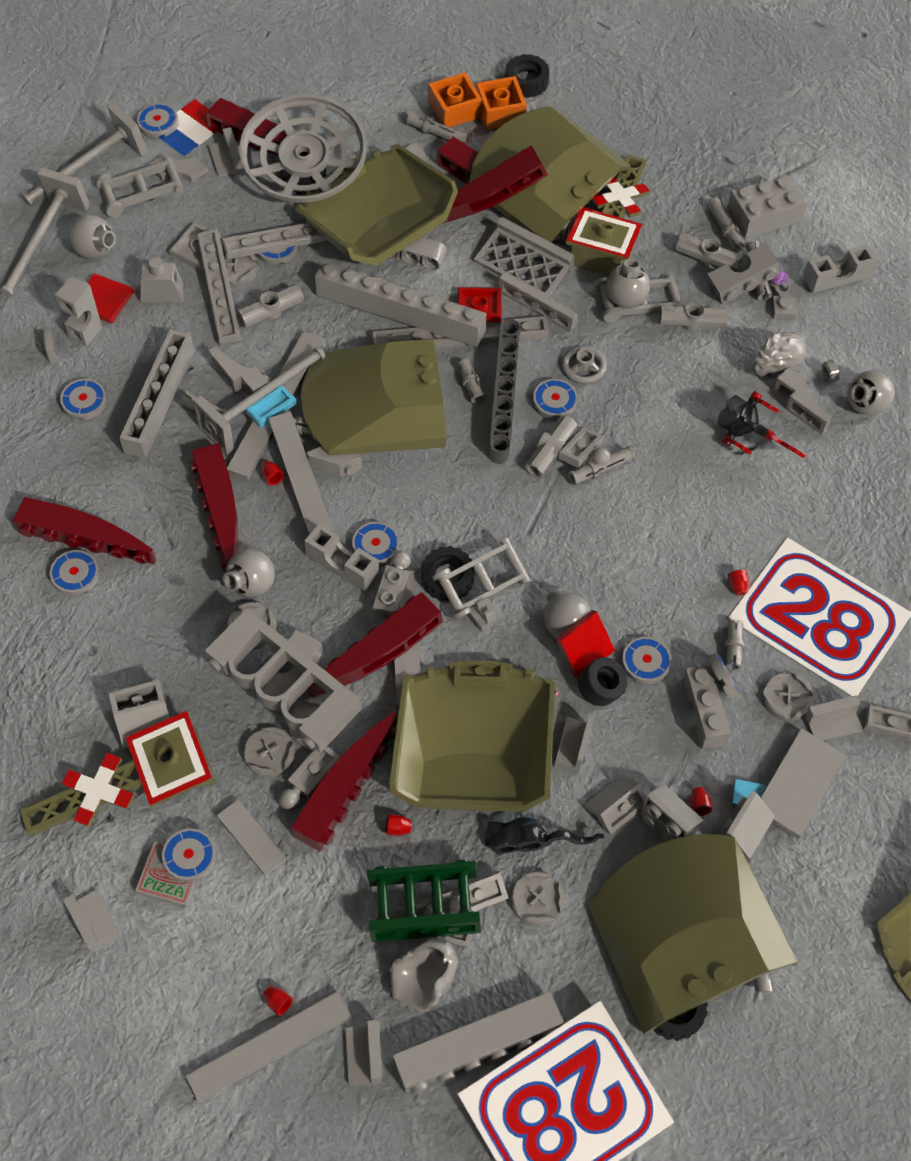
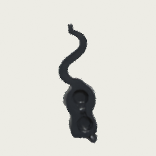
[485,817,604,854]

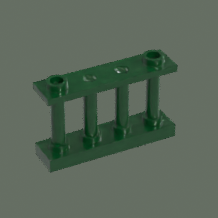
[367,859,481,942]

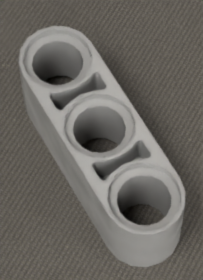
[389,237,447,270]

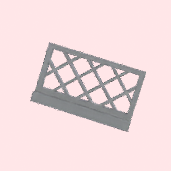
[474,217,574,297]

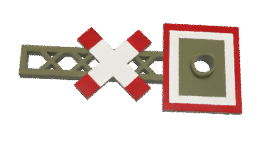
[566,155,650,276]
[20,710,217,836]

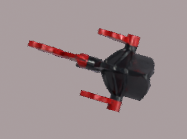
[717,391,806,458]

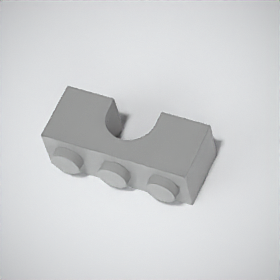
[708,243,780,304]
[803,244,877,293]
[55,276,102,346]
[305,524,379,591]
[255,629,324,712]
[682,665,731,750]

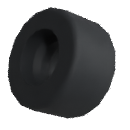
[578,657,627,707]

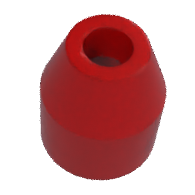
[261,461,284,486]
[727,570,749,596]
[690,787,713,816]
[385,814,412,836]
[263,986,293,1016]

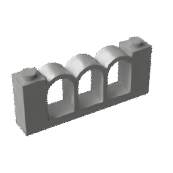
[205,608,362,753]

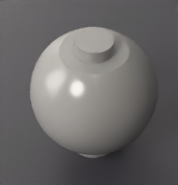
[69,214,115,259]
[606,259,650,308]
[848,370,895,416]
[223,549,275,598]
[543,588,591,638]

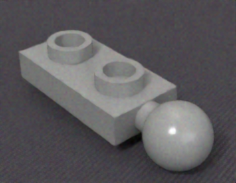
[373,551,411,615]
[279,747,341,810]

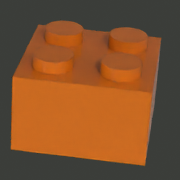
[428,72,482,127]
[476,76,527,130]

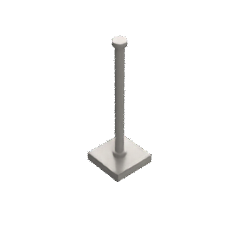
[22,101,148,206]
[0,167,90,297]
[193,347,326,455]

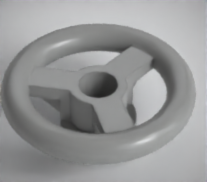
[562,346,606,383]

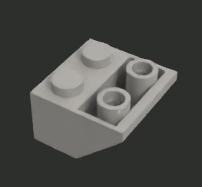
[108,679,170,751]
[640,784,704,842]
[720,790,775,862]

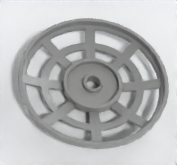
[239,95,366,203]

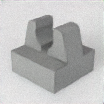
[468,598,502,632]

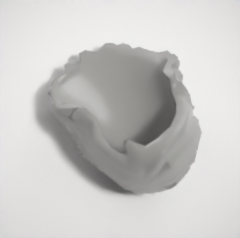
[754,331,806,377]
[389,937,458,1014]

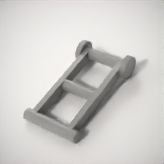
[96,157,184,217]
[594,275,683,323]
[432,537,530,620]

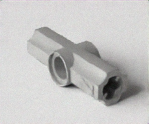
[676,233,743,272]
[236,284,304,328]
[659,302,728,331]
[525,415,578,478]

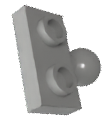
[559,427,610,468]

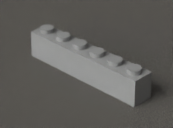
[120,329,194,459]
[393,991,564,1095]

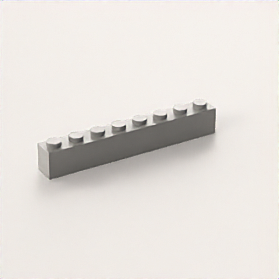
[315,262,486,347]

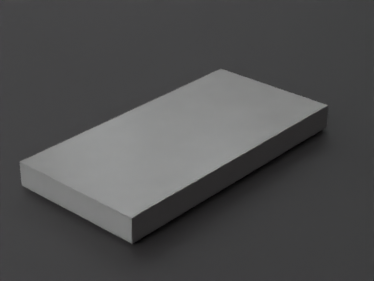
[760,728,846,839]

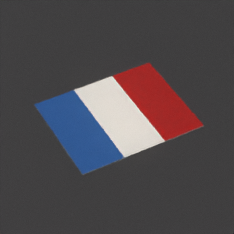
[159,99,217,157]

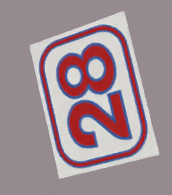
[728,537,911,696]
[458,1001,674,1161]

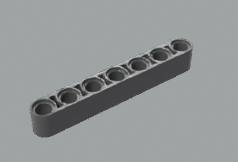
[489,319,520,464]

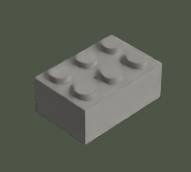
[727,175,807,238]

